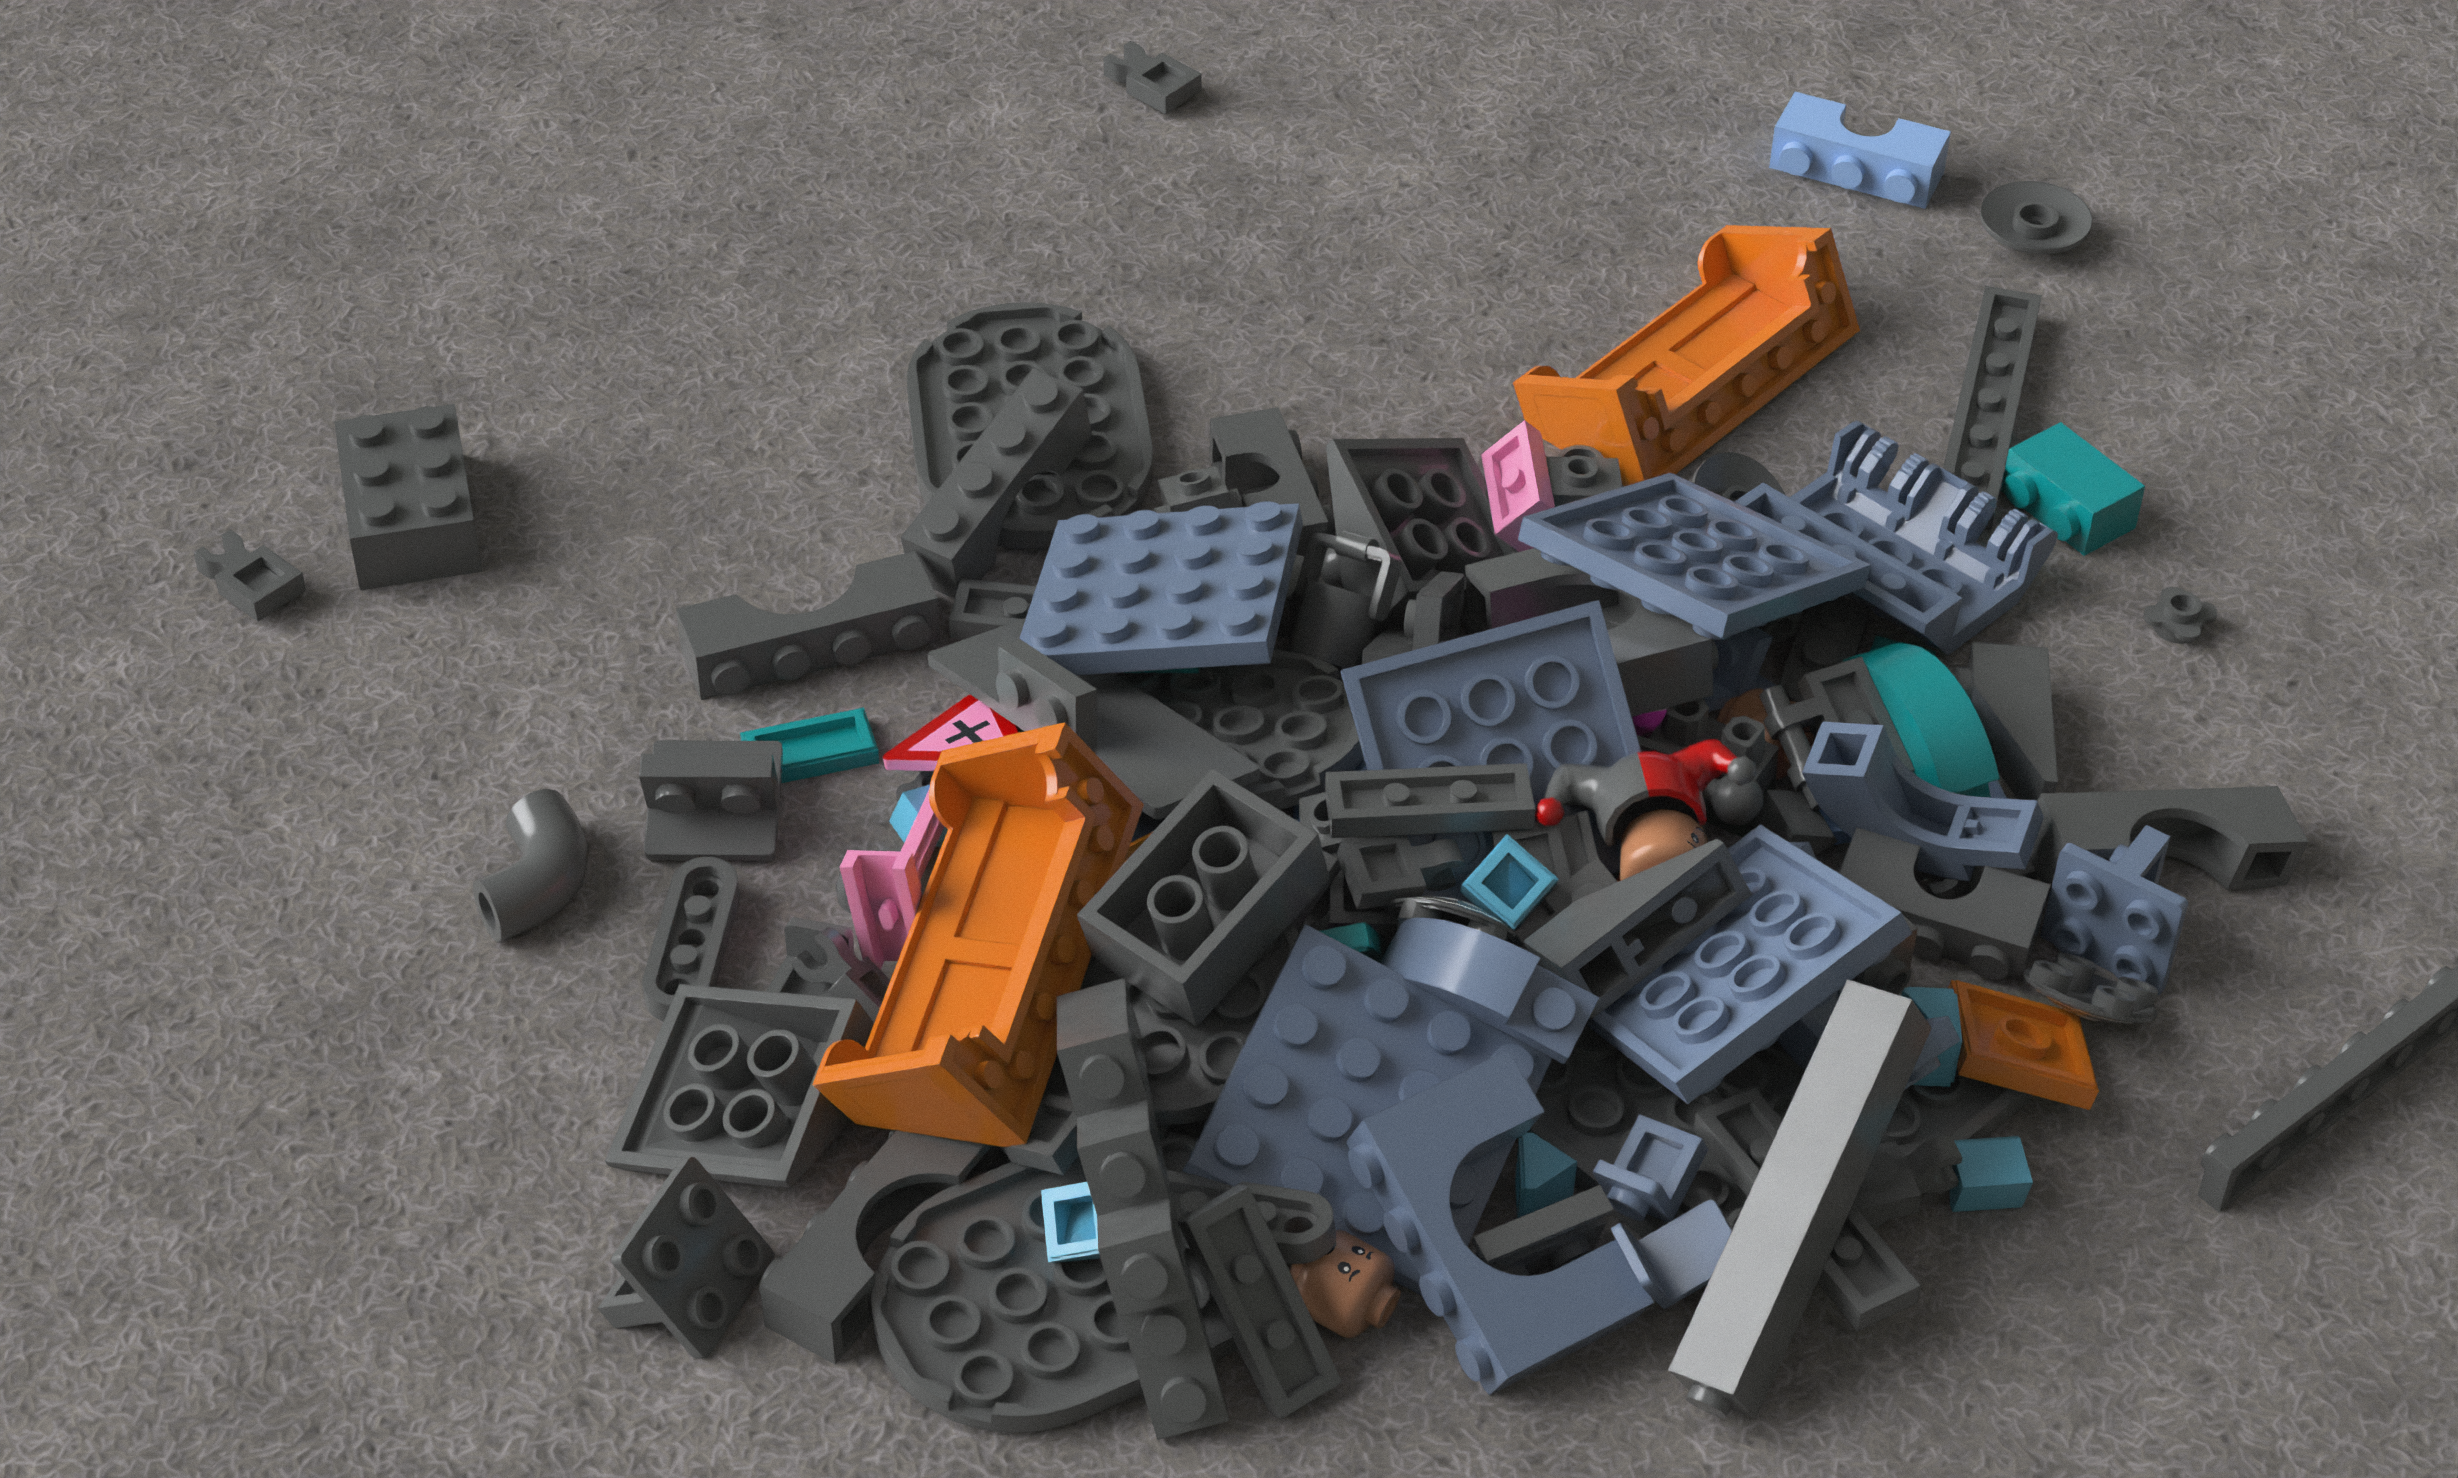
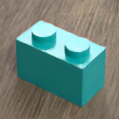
[2001,422,2145,556]

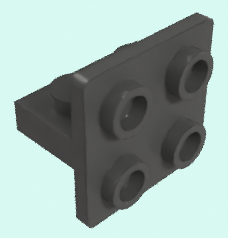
[1362,571,1465,664]
[639,740,783,861]
[597,1157,775,1359]

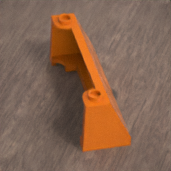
[1513,225,1860,486]
[812,722,1144,1147]

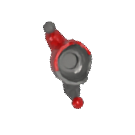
[1535,739,1756,846]

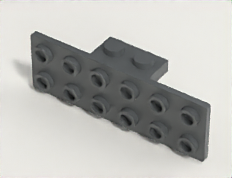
[928,618,1259,819]

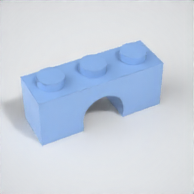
[1769,92,1951,209]

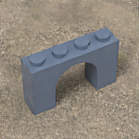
[1346,1050,1654,1396]

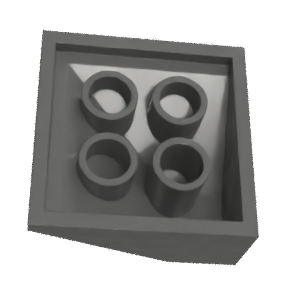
[1326,438,1518,633]
[605,984,874,1188]

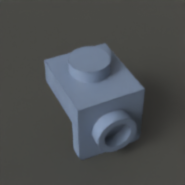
[1593,1114,1709,1223]

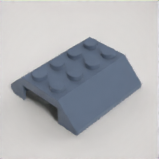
[1735,420,2058,655]

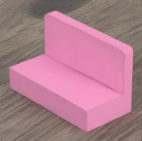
[1481,420,1555,552]

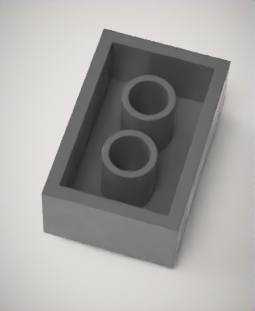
[334,404,482,590]
[1077,768,1330,1027]

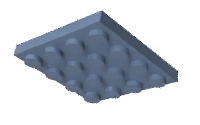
[1518,473,1871,640]
[1019,501,1303,675]
[1340,600,1641,905]
[1586,824,1913,1104]
[1182,924,1552,1296]

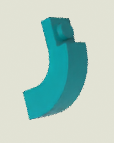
[1843,643,2000,798]

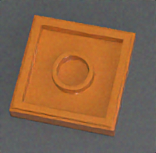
[1948,980,2099,1110]

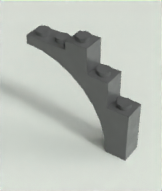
[1057,978,1229,1440]

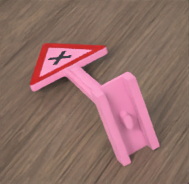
[840,694,1019,970]

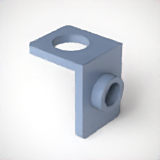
[1611,1200,1732,1309]

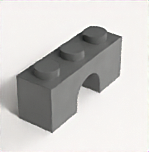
[1209,407,1336,556]
[1839,827,2051,982]

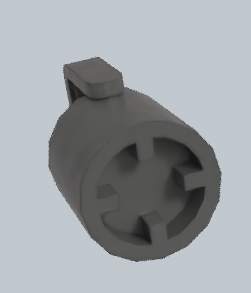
[1287,531,1402,669]

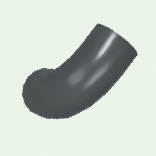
[473,789,589,942]

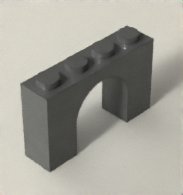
[1465,548,1719,717]

